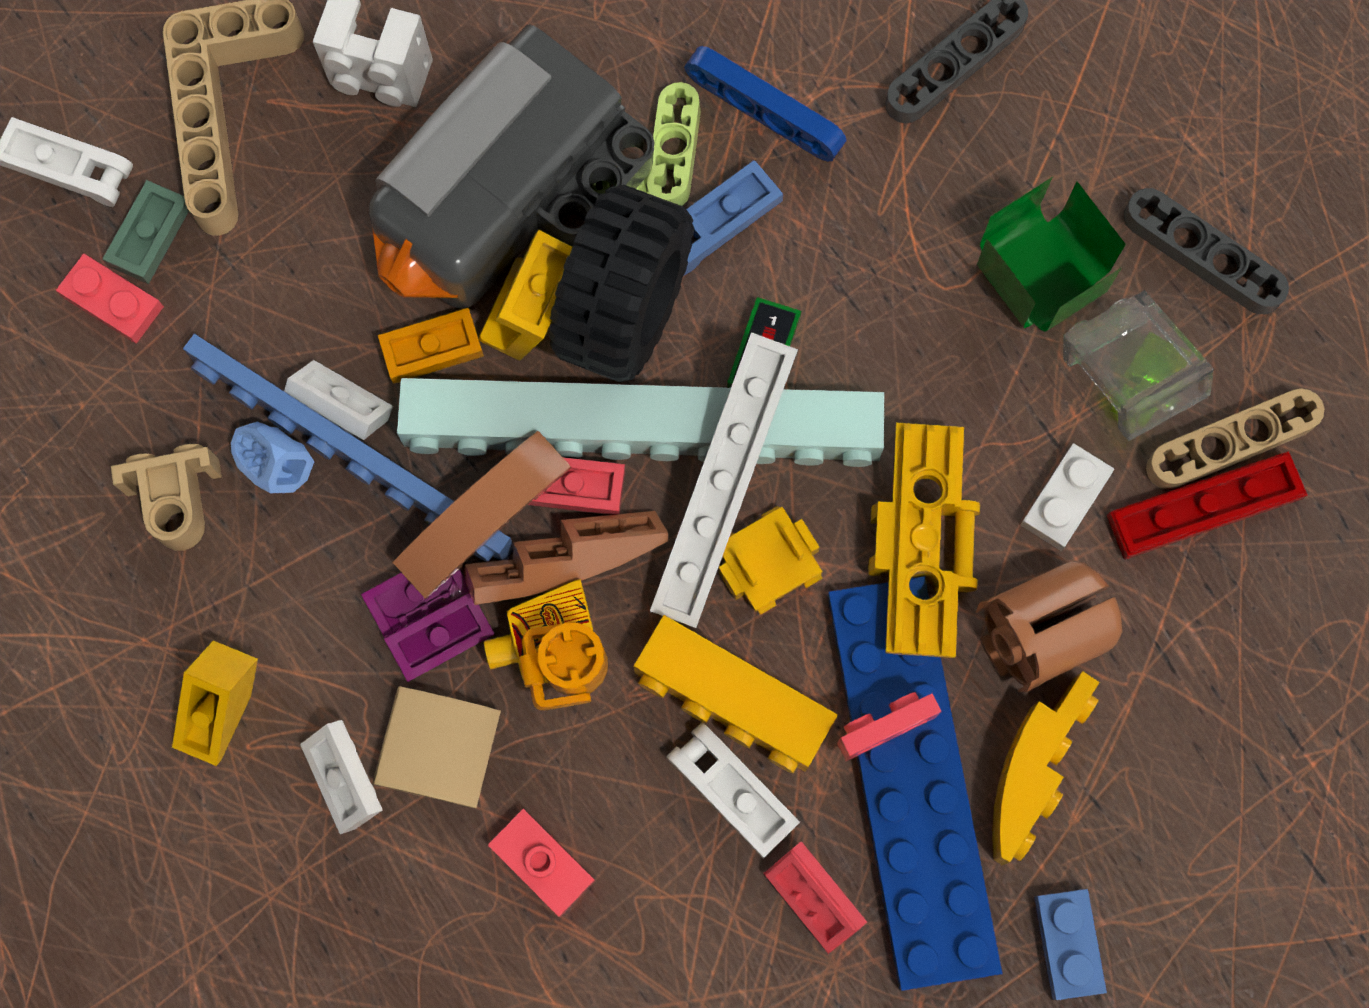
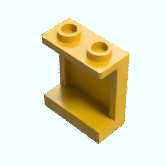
[479,230,573,361]

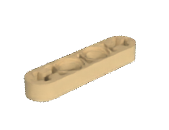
[1146,388,1324,490]

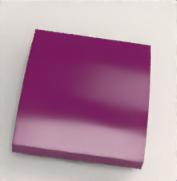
[361,569,495,682]

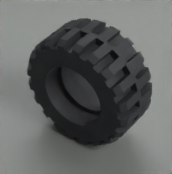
[549,185,694,382]

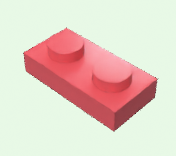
[56,253,164,344]
[528,457,625,515]
[837,692,942,761]

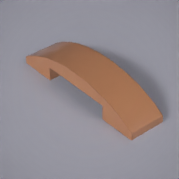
[392,431,571,599]

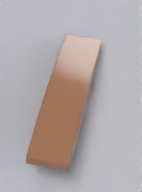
[465,511,668,605]

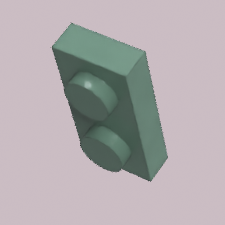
[102,180,189,284]

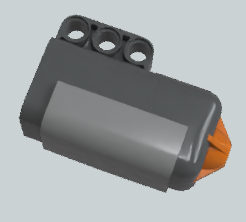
[368,24,655,308]

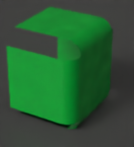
[977,177,1126,332]

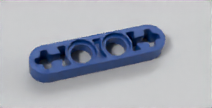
[684,46,846,162]

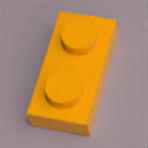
[378,308,484,384]

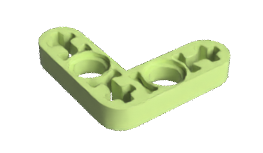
[591,82,701,206]

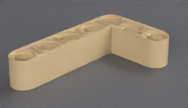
[163,0,304,236]

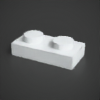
[284,360,393,440]
[1020,443,1114,551]
[300,720,383,834]

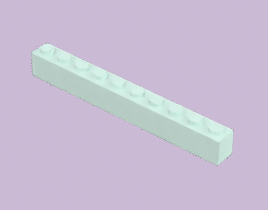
[397,378,884,467]

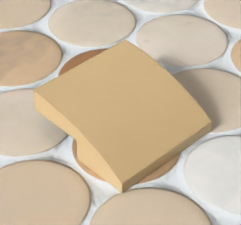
[372,687,501,808]

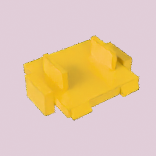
[718,506,823,615]

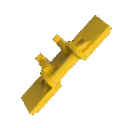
[868,423,980,658]

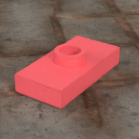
[488,809,596,917]
[763,841,867,954]

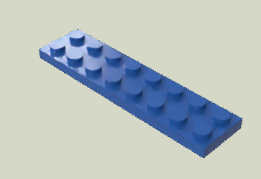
[827,576,1003,991]

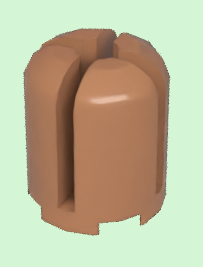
[976,562,1122,692]

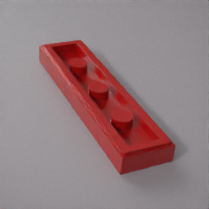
[1106,451,1308,560]

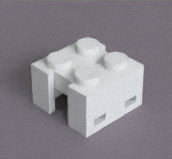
[313,0,433,107]

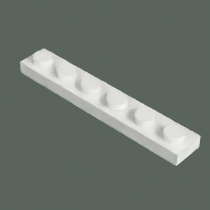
[650,333,798,628]

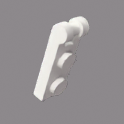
[0,117,133,207]
[666,722,800,859]

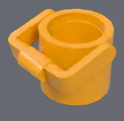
[519,622,608,710]

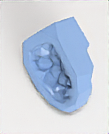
[231,421,314,493]

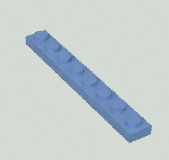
[183,334,513,562]

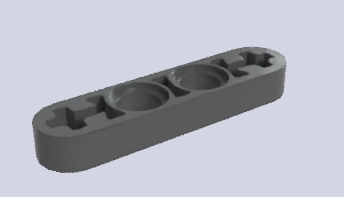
[885,0,1028,123]
[1124,188,1289,315]

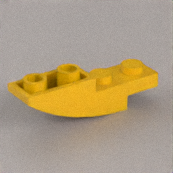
[992,671,1100,865]

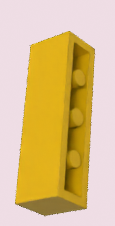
[634,615,838,774]

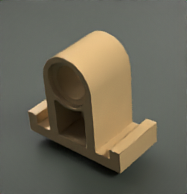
[111,444,222,551]

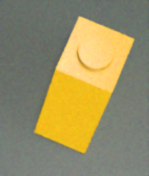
[172,640,258,766]

